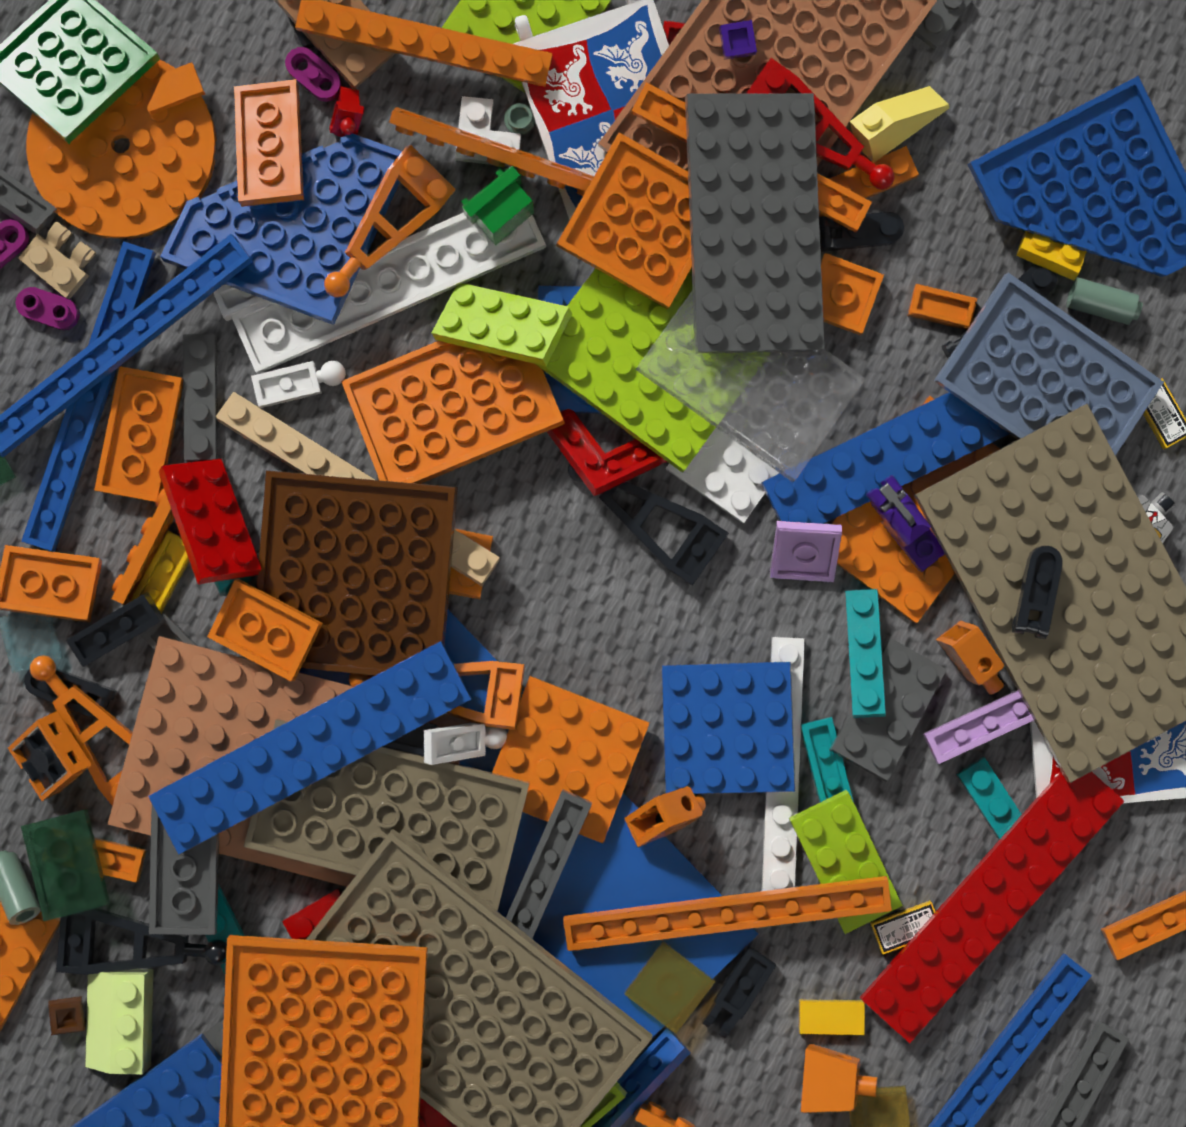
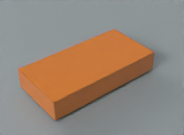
[907,284,978,330]

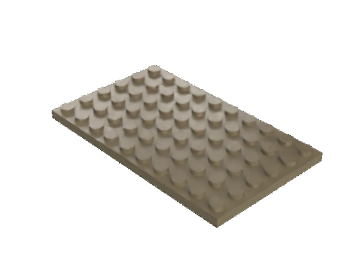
[914,404,1186,783]
[306,829,653,1127]

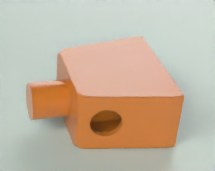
[936,621,1005,695]
[624,786,706,847]
[801,1044,878,1113]

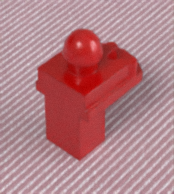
[329,86,364,137]

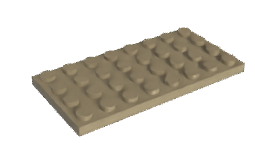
[244,719,530,911]

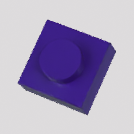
[719,20,757,60]

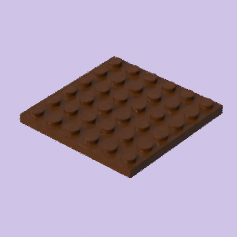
[257,470,458,676]

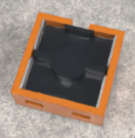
[8,711,92,801]

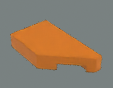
[147,62,205,115]

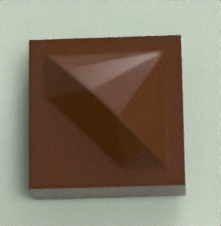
[48,996,85,1035]

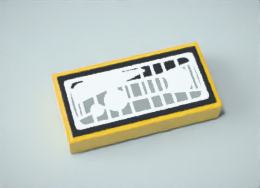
[1143,378,1186,450]
[870,900,935,954]

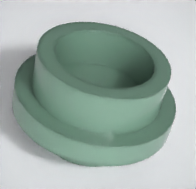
[504,103,535,135]

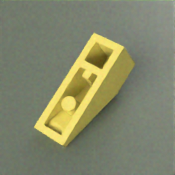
[850,86,949,163]

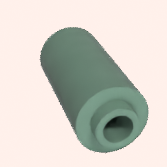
[1066,277,1143,325]
[0,850,41,925]

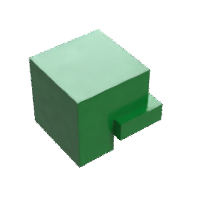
[461,166,534,246]

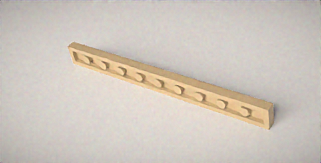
[215,392,500,586]

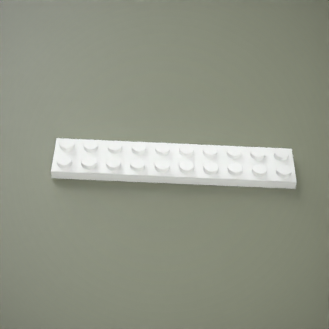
[231,213,546,374]

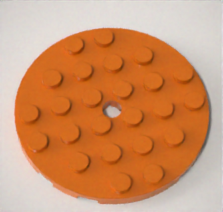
[26,60,217,239]

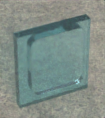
[0,612,63,673]

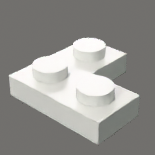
[455,96,521,167]

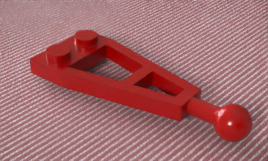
[746,58,895,190]

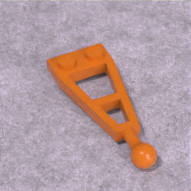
[324,145,456,298]
[30,655,133,806]
[349,661,525,730]

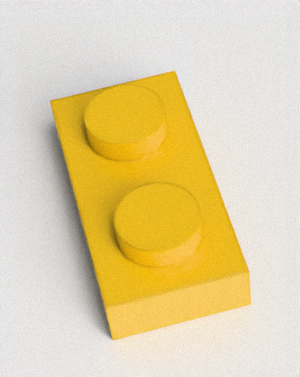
[1016,231,1086,281]

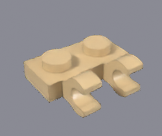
[18,222,96,299]

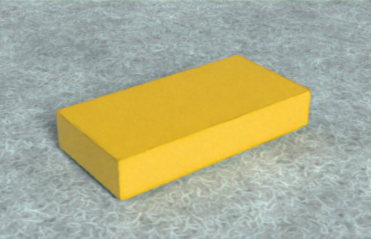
[799,999,865,1035]

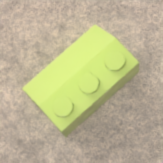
[85,969,153,1074]

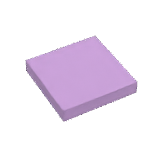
[770,521,842,582]

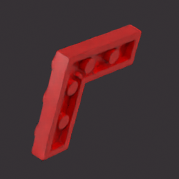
[546,409,667,496]

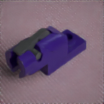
[866,475,945,572]

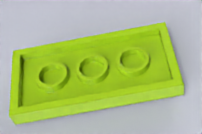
[431,283,572,366]
[789,790,903,934]

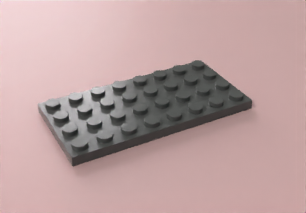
[685,93,825,354]

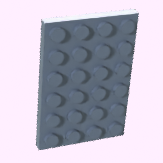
[934,273,1164,456]

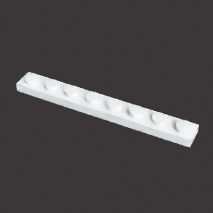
[761,637,804,891]

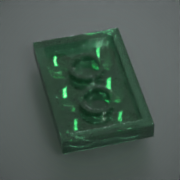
[21,809,110,921]

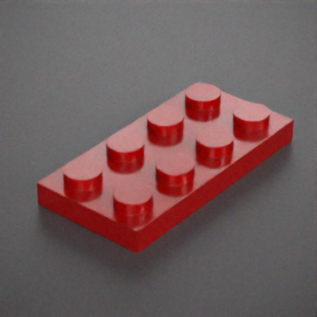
[158,459,261,584]

